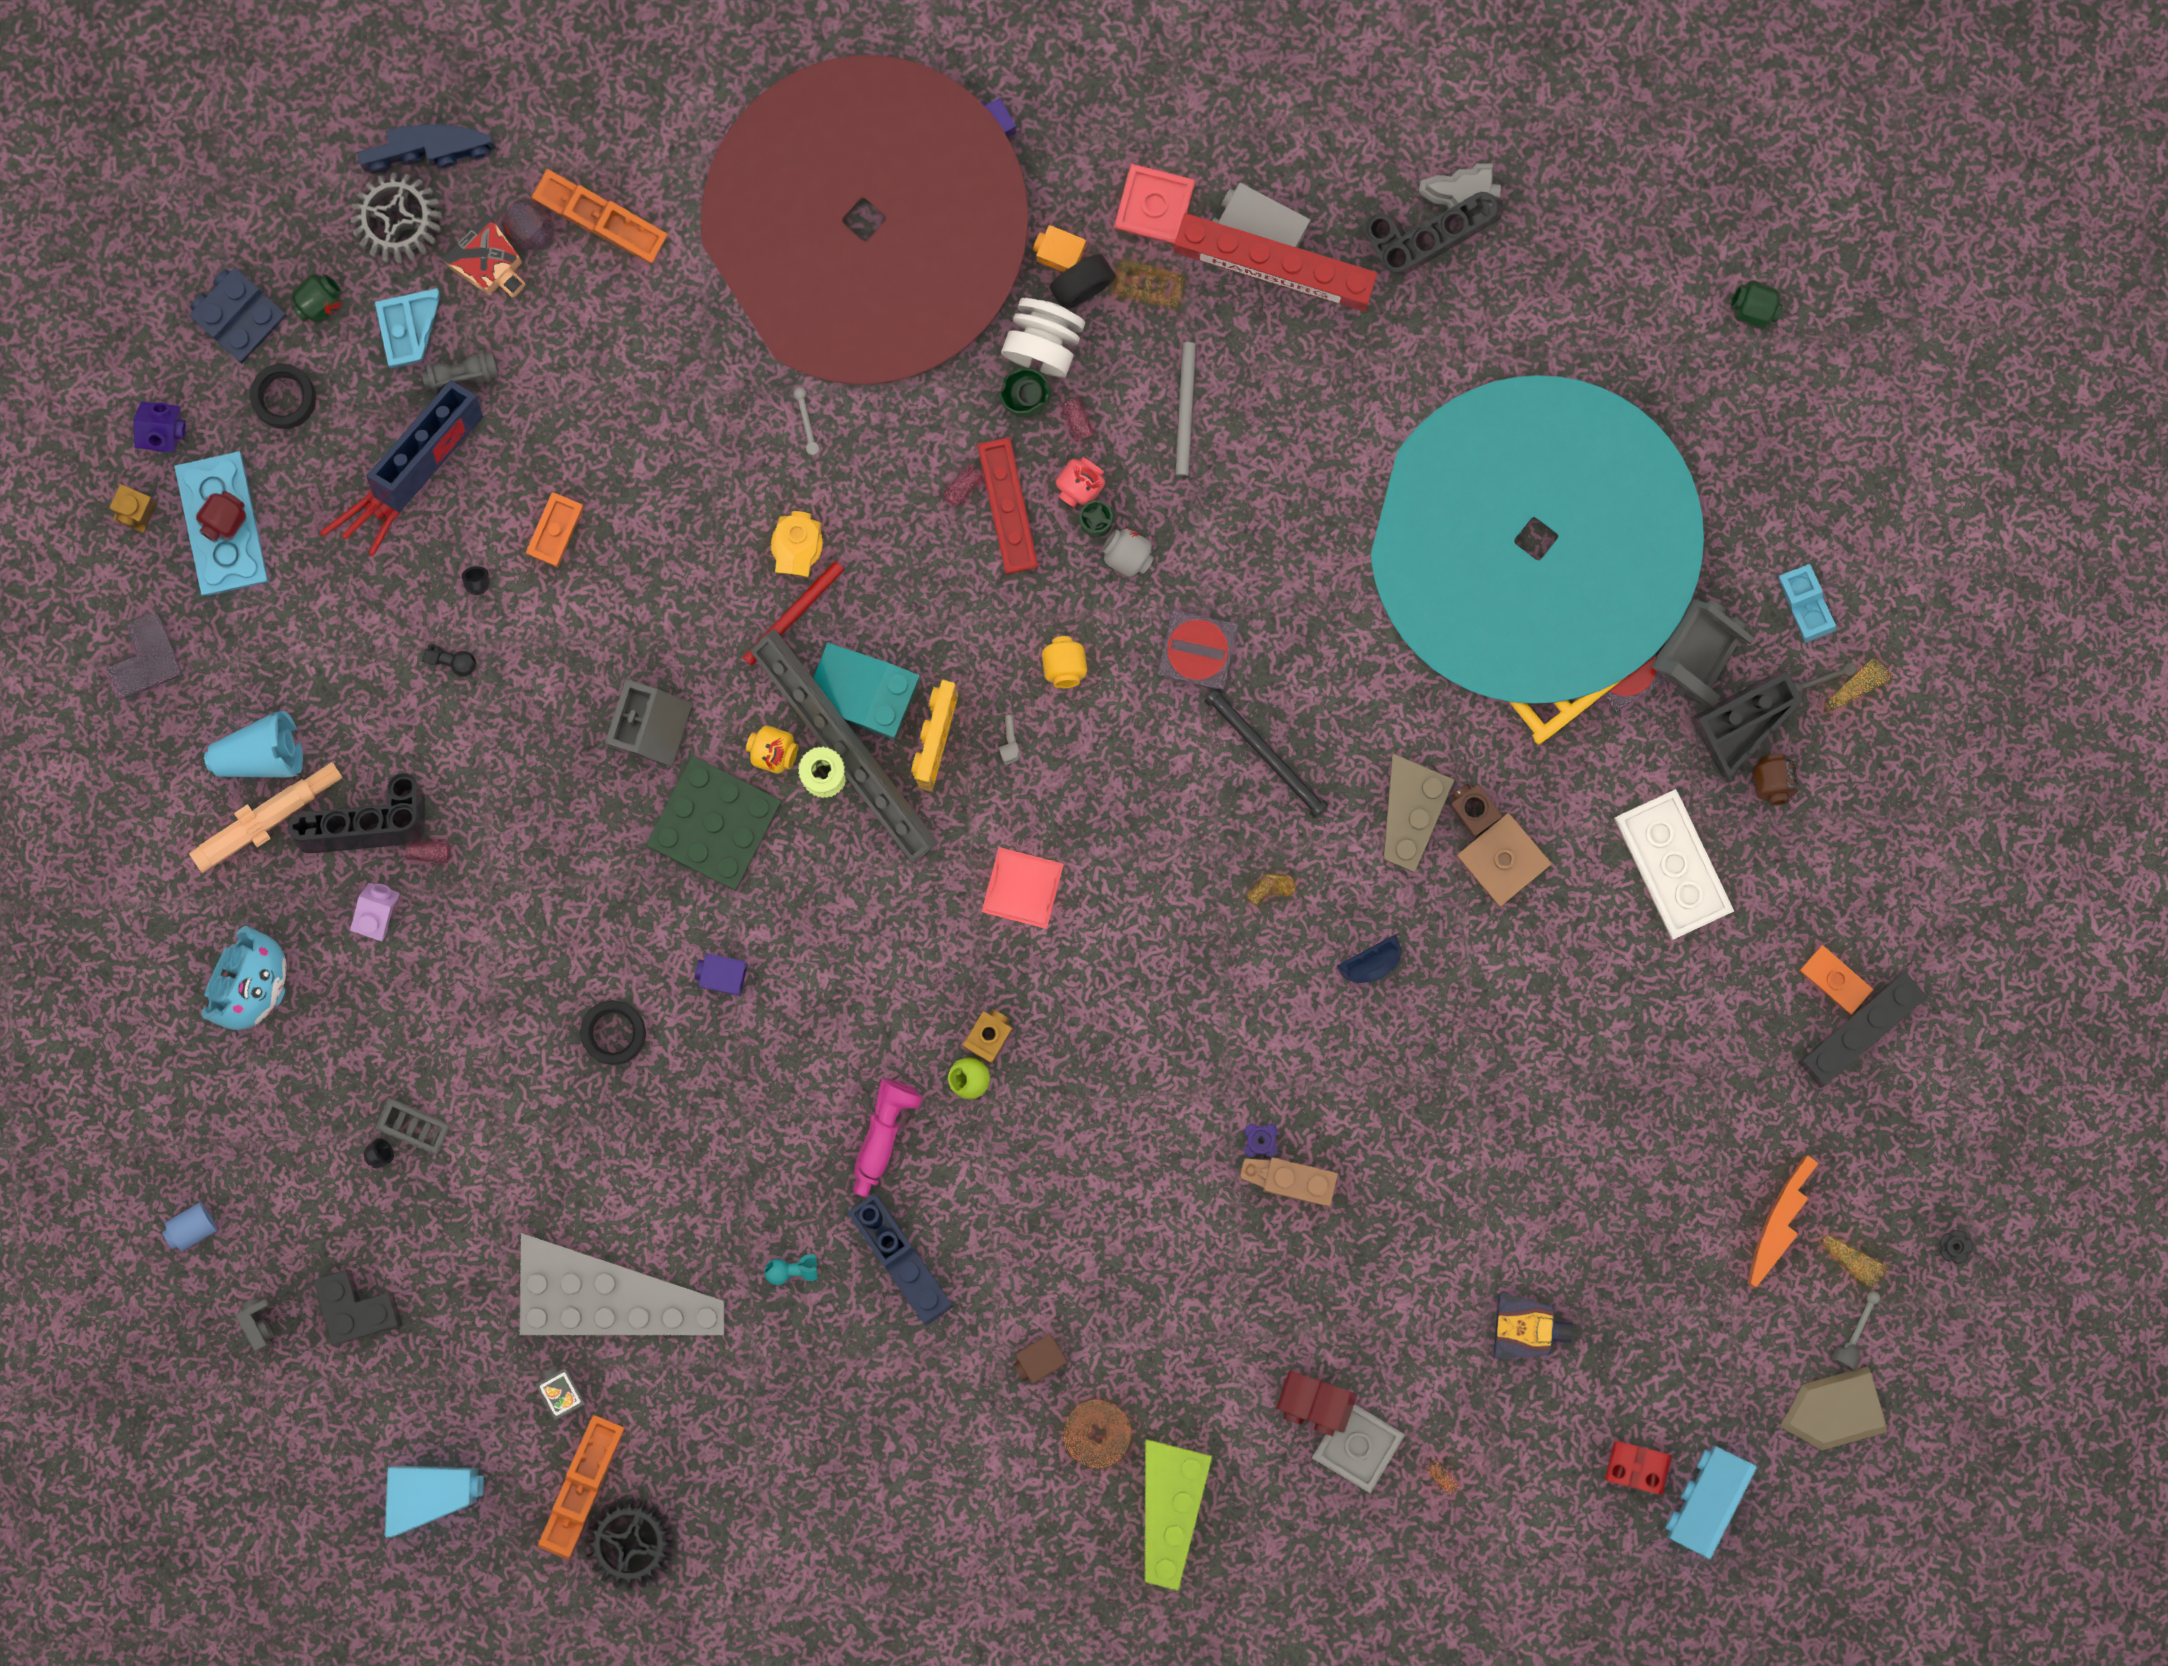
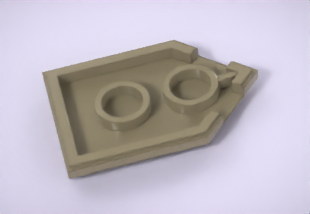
[1779,1366,1887,1450]

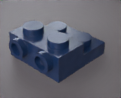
[189,267,287,364]

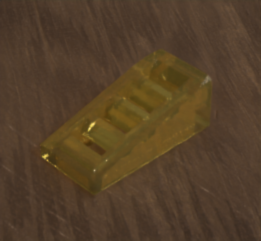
[1110,258,1186,309]
[1823,658,1893,712]
[1818,1235,1890,1288]

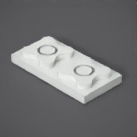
[1614,789,1734,940]

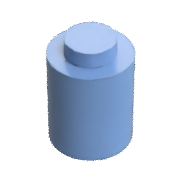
[162,1202,218,1252]

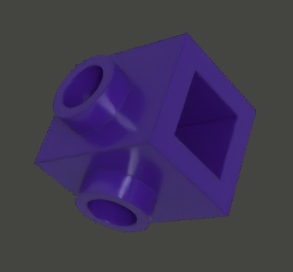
[133,401,186,452]

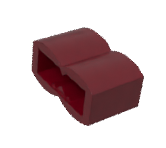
[1276,1370,1358,1436]

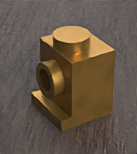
[109,484,158,533]
[962,1009,1013,1064]

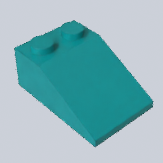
[813,643,921,742]

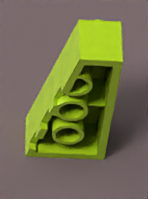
[1145,1439,1212,1590]

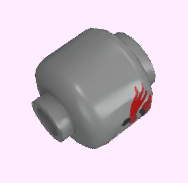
[1102,527,1154,578]

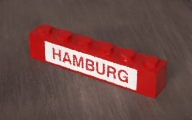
[1173,213,1377,312]

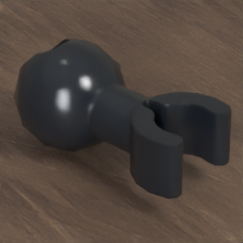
[422,644,476,677]

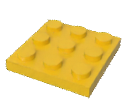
[911,680,958,792]

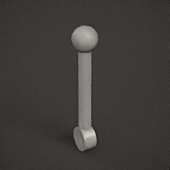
[793,387,819,455]

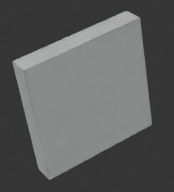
[1312,1404,1405,1493]

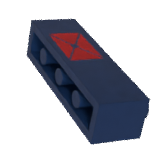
[366,380,483,513]

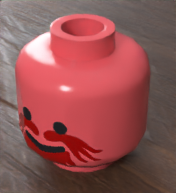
[1056,457,1105,508]

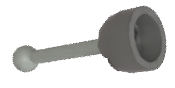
[1830,1291,1880,1371]

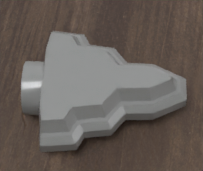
[1419,163,1501,230]

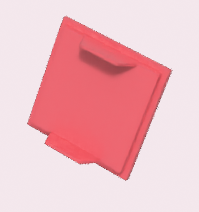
[982,847,1064,929]

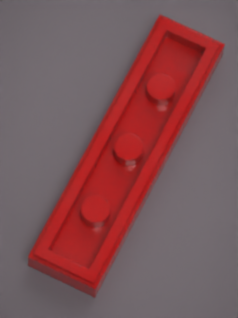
[977,437,1038,575]

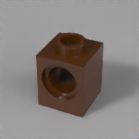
[1449,784,1502,839]
[1013,1333,1068,1384]

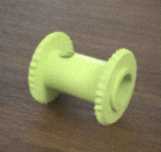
[798,747,847,798]

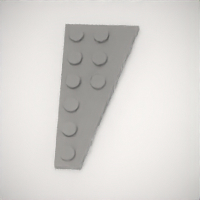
[520,1233,725,1335]

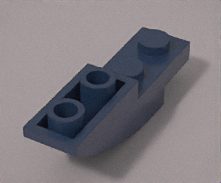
[356,124,496,174]
[847,1193,954,1326]

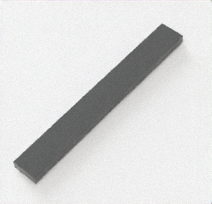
[749,629,939,864]

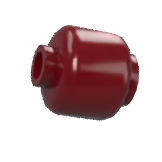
[196,491,247,543]

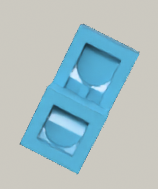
[1779,564,1836,643]

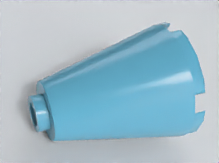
[204,711,303,778]

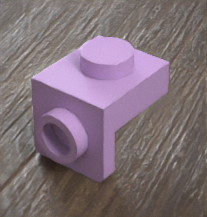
[350,883,400,941]

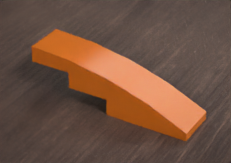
[530,169,668,263]
[1747,1155,1819,1288]
[538,1415,624,1560]

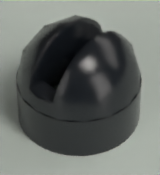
[462,566,490,596]
[363,1139,394,1169]

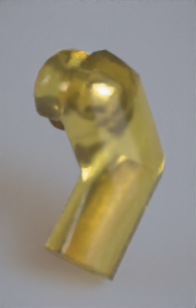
[1245,874,1296,907]

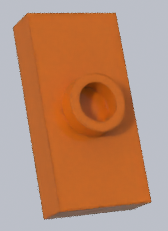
[526,492,584,568]
[1799,945,1874,1015]

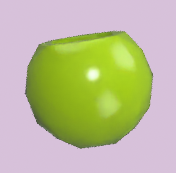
[947,1057,991,1100]

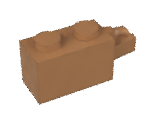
[1240,1157,1338,1207]

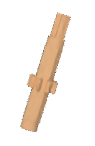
[189,762,342,873]

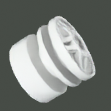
[1001,298,1086,378]

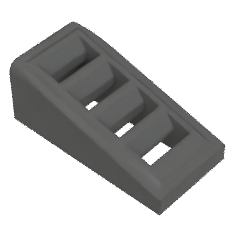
[373,1097,450,1156]

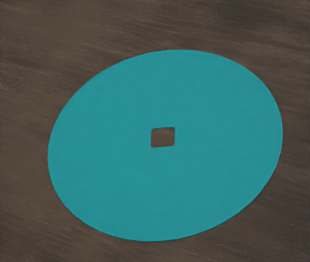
[1371,375,1704,704]

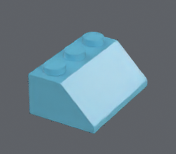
[1665,1446,1757,1559]

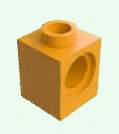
[1033,225,1086,272]

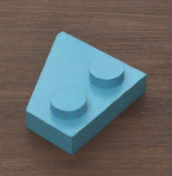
[375,288,440,369]

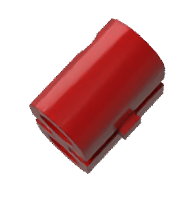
[1605,1440,1673,1495]

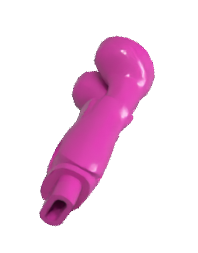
[853,1078,923,1197]

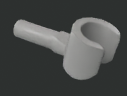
[998,715,1020,765]

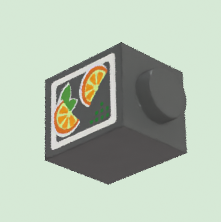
[535,1365,588,1420]

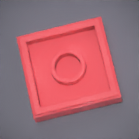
[1114,164,1195,244]

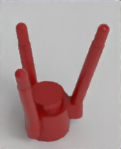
[320,491,400,556]

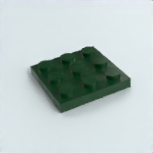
[646,756,782,891]

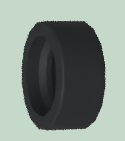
[1049,254,1116,309]
[250,363,316,430]
[580,1000,646,1065]

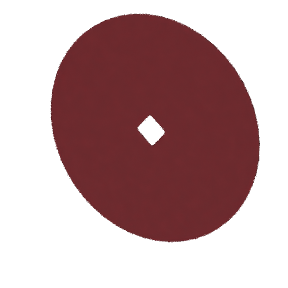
[701,55,1028,384]

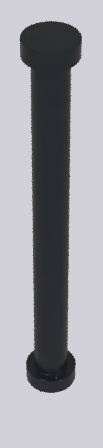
[1204,687,1329,818]

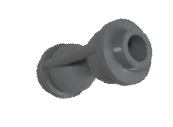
[422,350,499,396]

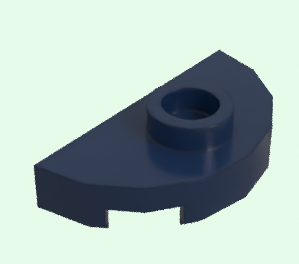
[1337,934,1402,983]

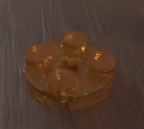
[1063,1399,1131,1468]

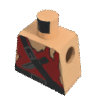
[443,214,526,298]

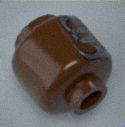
[1752,754,1799,806]

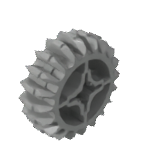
[351,173,442,263]

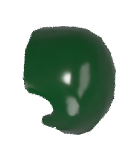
[998,368,1051,418]

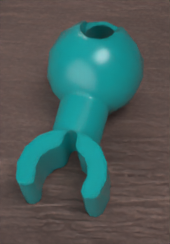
[764,1254,818,1285]

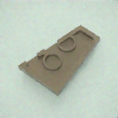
[1383,753,1454,873]

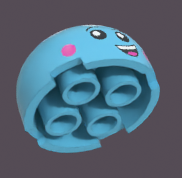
[202,926,287,1030]

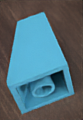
[385,1466,484,1537]

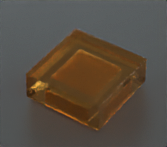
[1426,1460,1459,1494]

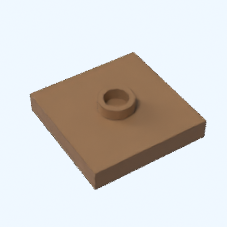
[1457,812,1552,908]

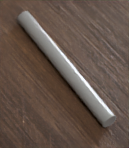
[1175,342,1196,476]

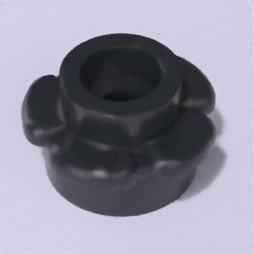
[1939,1230,1973,1264]

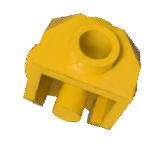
[771,511,823,578]

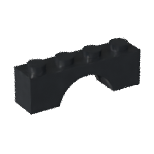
[1798,972,1927,1088]

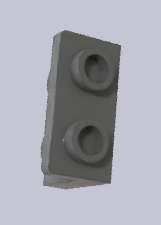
[235,1296,276,1353]

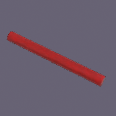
[742,561,844,666]

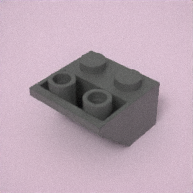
[605,679,693,767]

